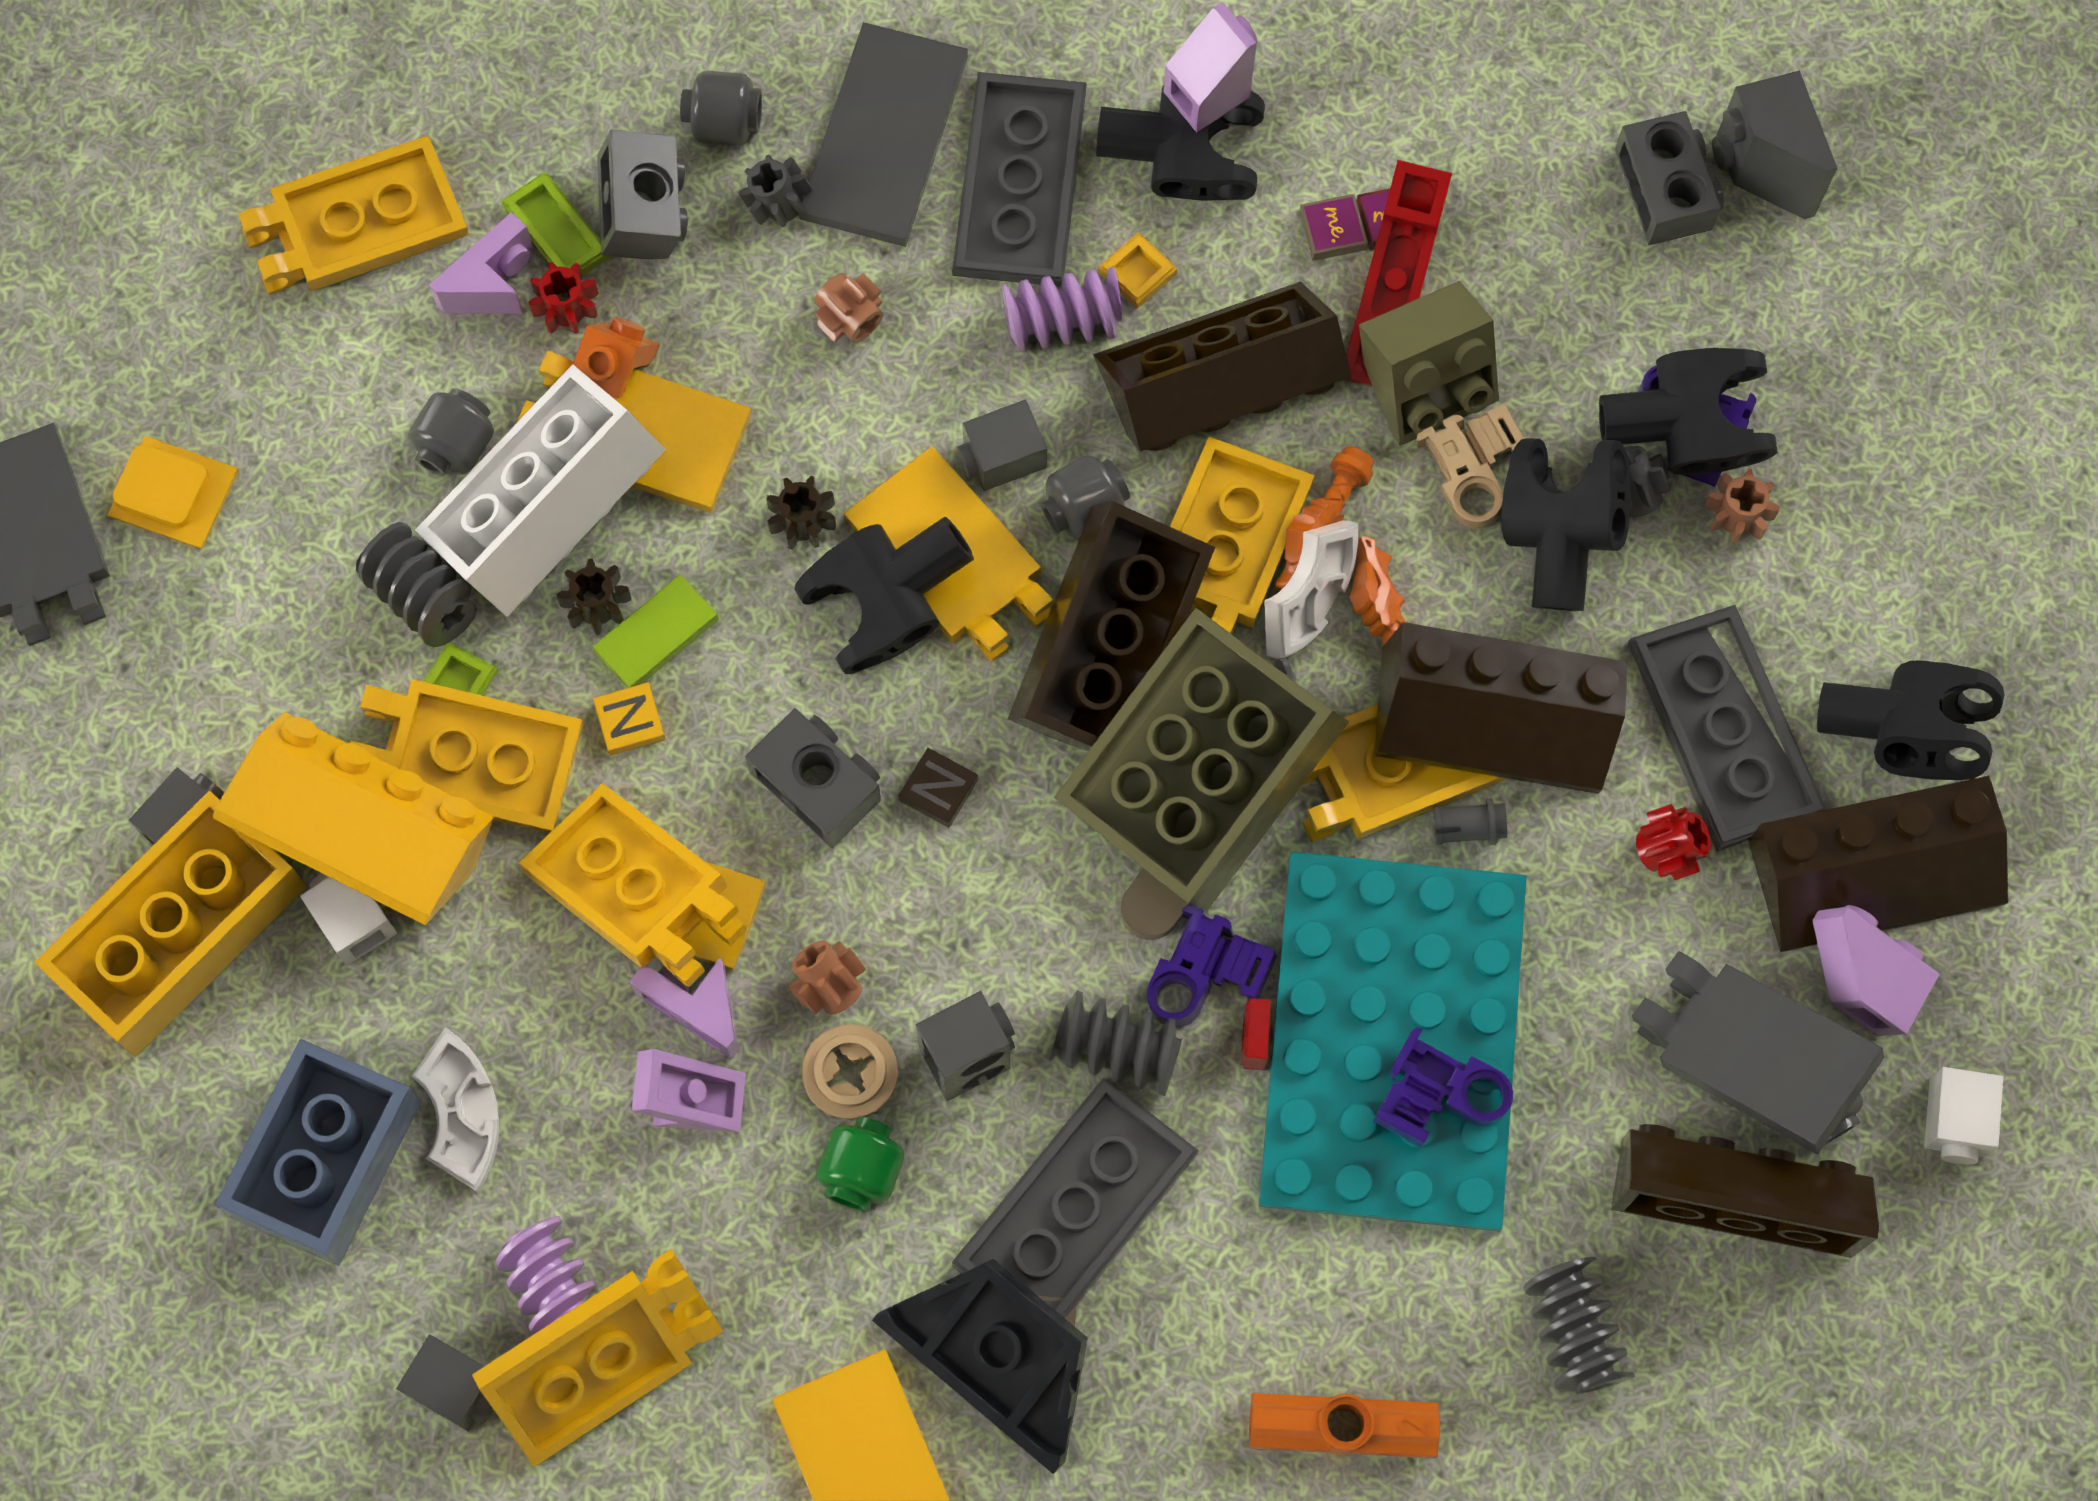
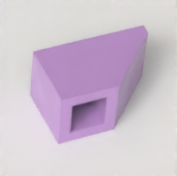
[1164,2,1257,132]
[1813,905,1940,1036]

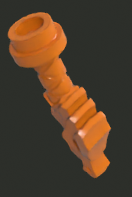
[1275,446,1374,590]
[1349,536,1407,646]

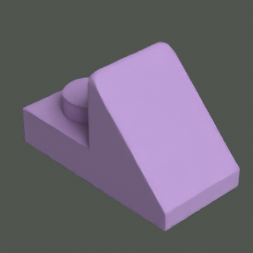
[429,212,534,314]
[629,958,738,1060]
[632,1049,746,1132]

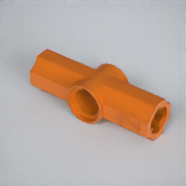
[1249,1393,1440,1459]

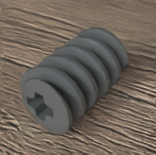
[356,522,477,647]
[1050,990,1183,1096]
[1523,1257,1635,1394]

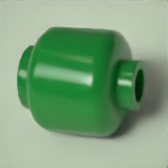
[816,1117,904,1212]

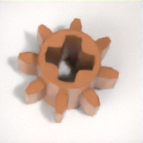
[814,273,883,343]
[1704,469,1780,544]
[788,941,866,1015]

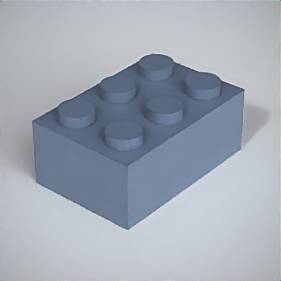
[215,1039,422,1266]

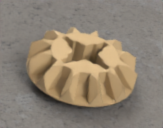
[802,1024,898,1121]

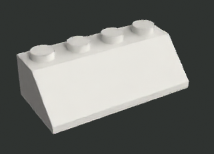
[415,364,666,617]

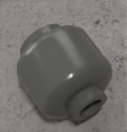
[680,71,762,146]
[408,388,494,477]
[1041,455,1130,540]

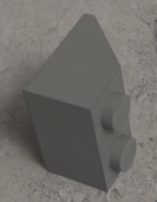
[1712,70,1837,219]

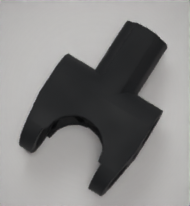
[1096,85,1265,201]
[1599,348,1778,475]
[1501,438,1631,611]
[794,517,974,674]
[1817,660,2005,780]

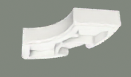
[1264,520,1358,659]
[411,1027,499,1193]

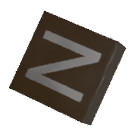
[898,747,979,828]

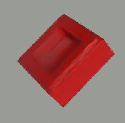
[1240,998,1271,1070]

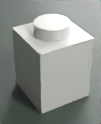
[300,873,397,966]
[1924,1067,2004,1165]

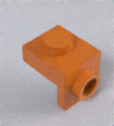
[573,317,660,398]

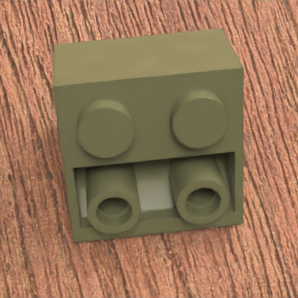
[1359,281,1499,446]

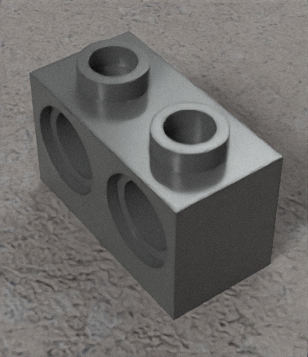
[1615,111,1724,246]
[916,991,1015,1101]

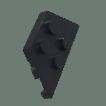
[872,1259,1088,1474]

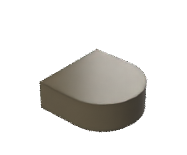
[1121,868,1191,940]

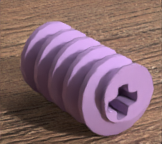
[1002,266,1122,352]
[495,1216,596,1335]

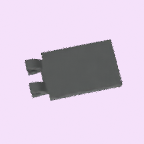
[0,423,110,646]
[1632,951,1884,1154]

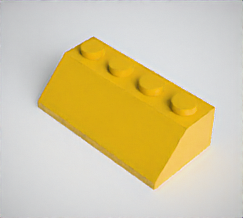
[212,712,494,926]
[34,790,307,1058]

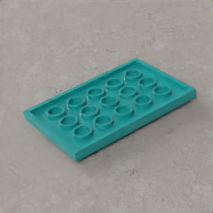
[1259,852,1527,1232]

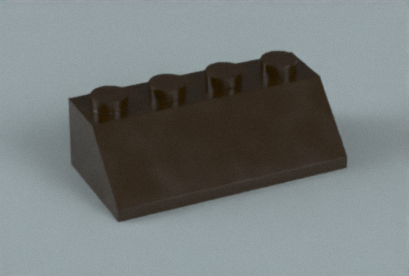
[1093,281,1351,452]
[1007,500,1215,751]
[1375,622,1628,794]
[1748,776,2008,953]
[1611,1124,1879,1258]

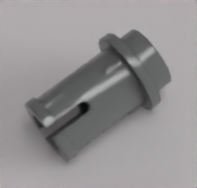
[1433,798,1507,845]

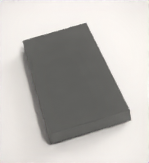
[799,22,968,247]
[952,72,1087,287]
[1628,605,1826,852]
[952,1077,1199,1318]

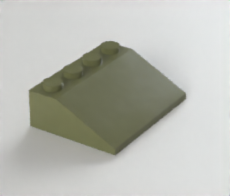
[1054,608,1349,911]

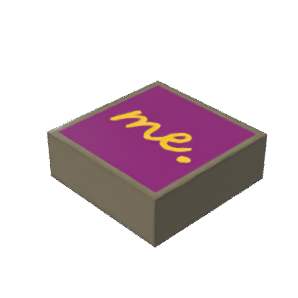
[1299,194,1368,261]

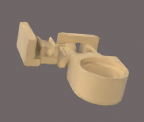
[1417,403,1524,529]

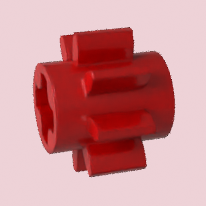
[528,262,599,334]
[1636,804,1711,880]

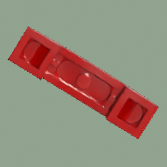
[1344,160,1452,387]

